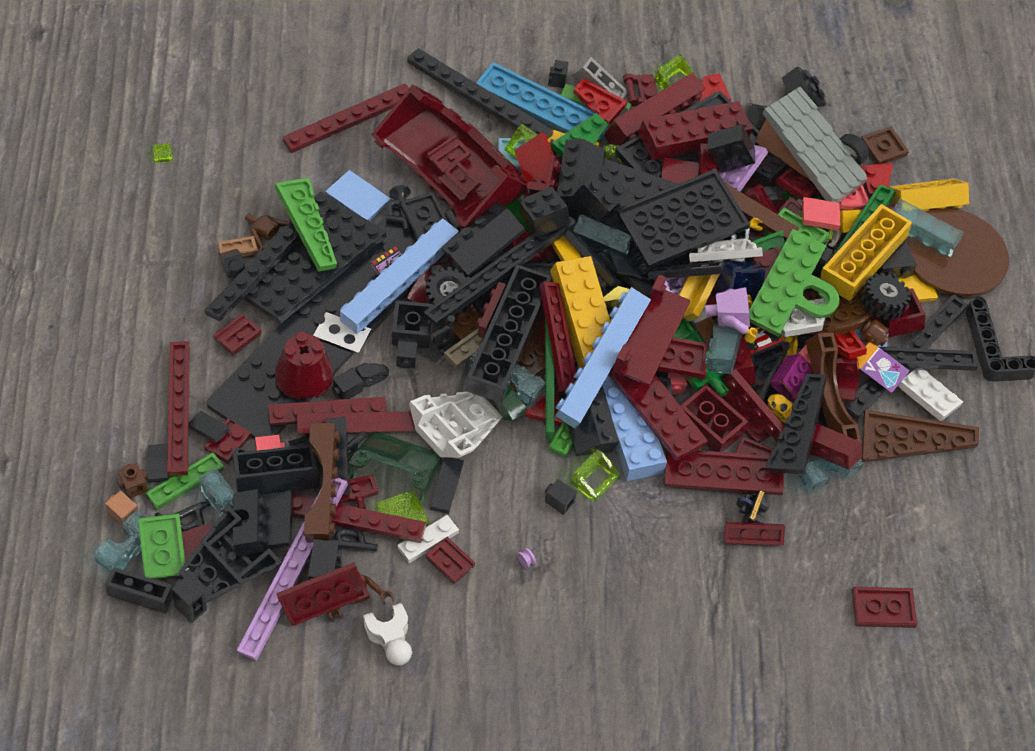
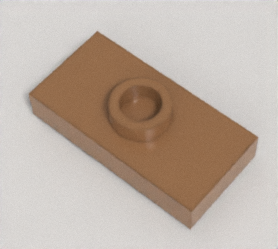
[217,236,258,257]

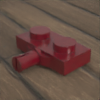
[339,474,378,509]

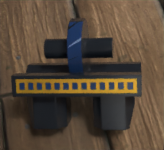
[736,489,771,523]

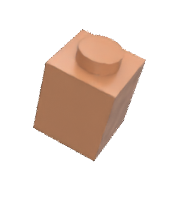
[105,491,139,528]

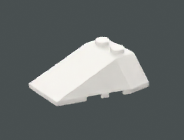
[409,392,502,458]

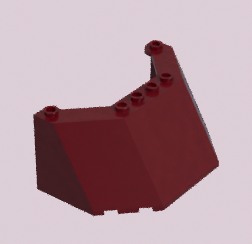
[371,84,528,229]

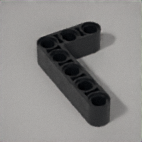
[966,296,1035,382]

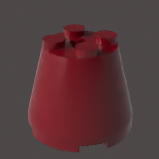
[275,332,333,400]

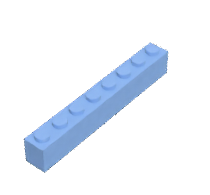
[340,218,459,334]
[555,287,651,428]

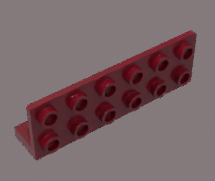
[613,275,690,386]

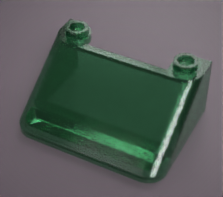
[349,432,442,504]

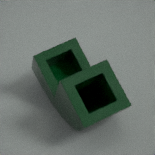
[485,386,528,421]

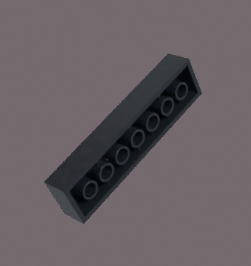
[465,264,552,403]

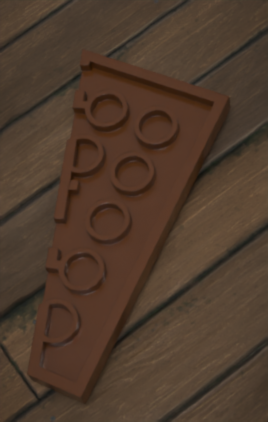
[861,409,979,462]

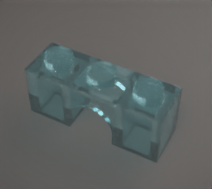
[574,215,633,254]
[798,457,863,494]
[93,510,147,572]

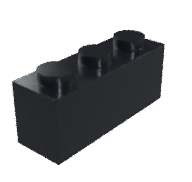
[105,567,173,614]

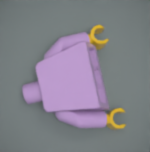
[705,288,757,343]

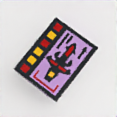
[370,244,403,276]

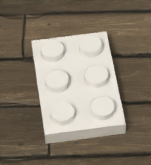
[898,368,963,421]

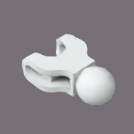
[363,603,412,666]

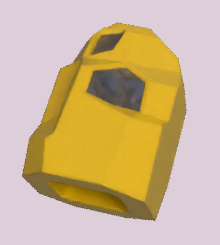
[768,394,793,423]

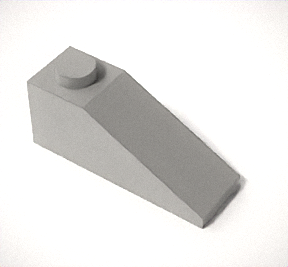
[572,56,628,99]

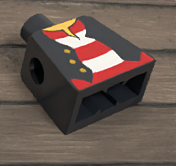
[744,324,787,367]

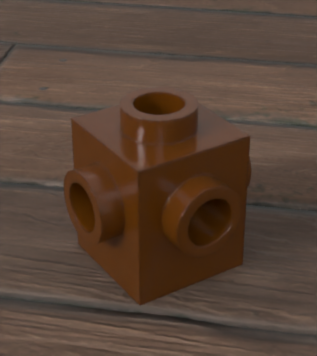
[116,463,147,498]

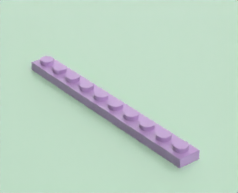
[237,478,348,661]

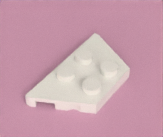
[689,238,763,262]
[780,298,825,337]

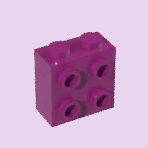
[770,353,813,403]

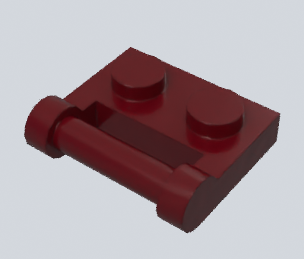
[623,73,658,107]

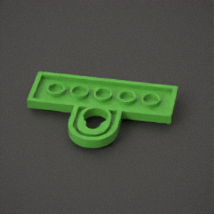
[749,229,839,337]

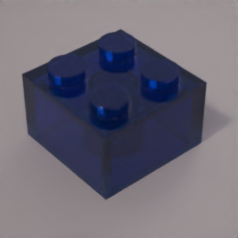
[715,261,766,302]

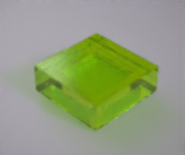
[152,143,173,163]

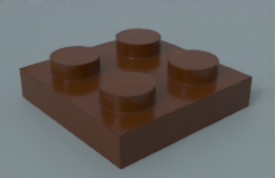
[861,126,909,164]

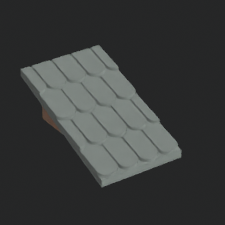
[755,87,867,203]

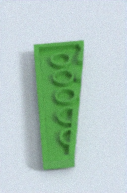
[274,178,337,272]

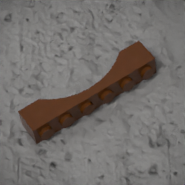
[805,333,862,442]
[304,423,340,543]

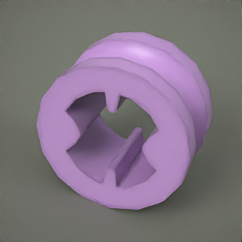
[517,548,536,569]

